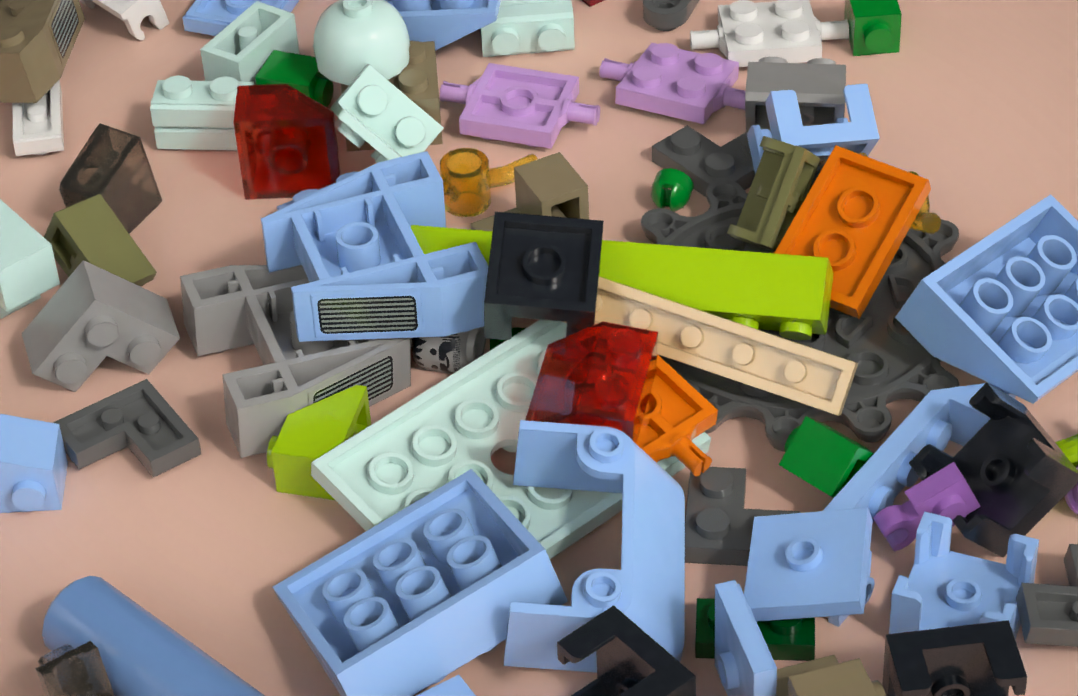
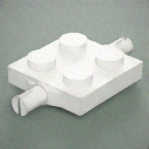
[690,0,849,67]

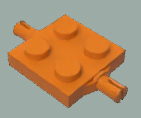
[560,340,718,477]

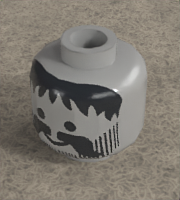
[410,327,486,374]

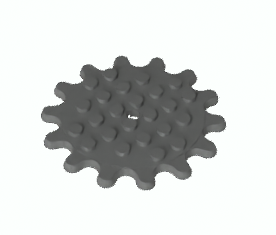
[598,176,959,452]

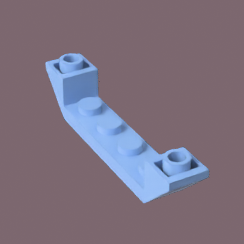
[823,383,1016,627]

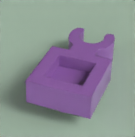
[873,462,981,552]

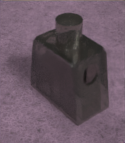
[59,123,162,234]

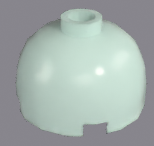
[313,0,410,85]

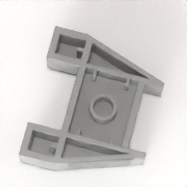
[180,265,411,458]

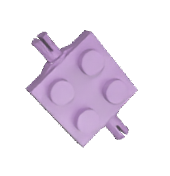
[599,43,745,124]
[440,63,600,149]

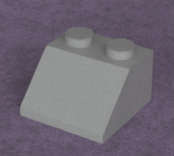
[745,57,846,132]

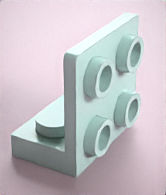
[330,64,444,163]

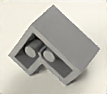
[22,260,180,392]

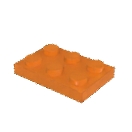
[775,145,931,319]

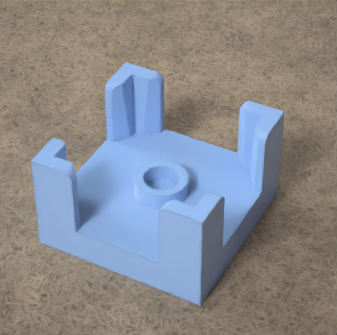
[747,84,880,177]
[889,511,1039,639]

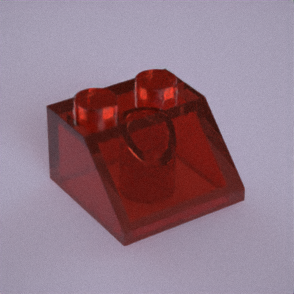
[233,84,341,200]
[525,321,658,444]

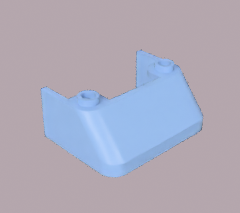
[504,420,685,673]

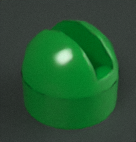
[651,168,694,212]

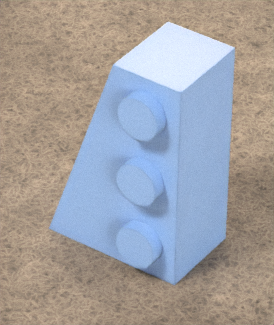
[0,414,68,513]

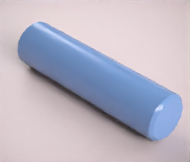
[42,576,265,696]

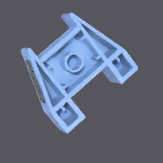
[261,151,488,342]

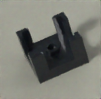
[484,212,604,348]
[909,382,1078,557]
[557,605,696,696]
[882,620,1027,696]

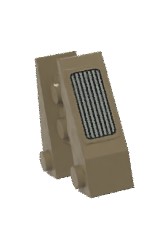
[0,0,85,103]

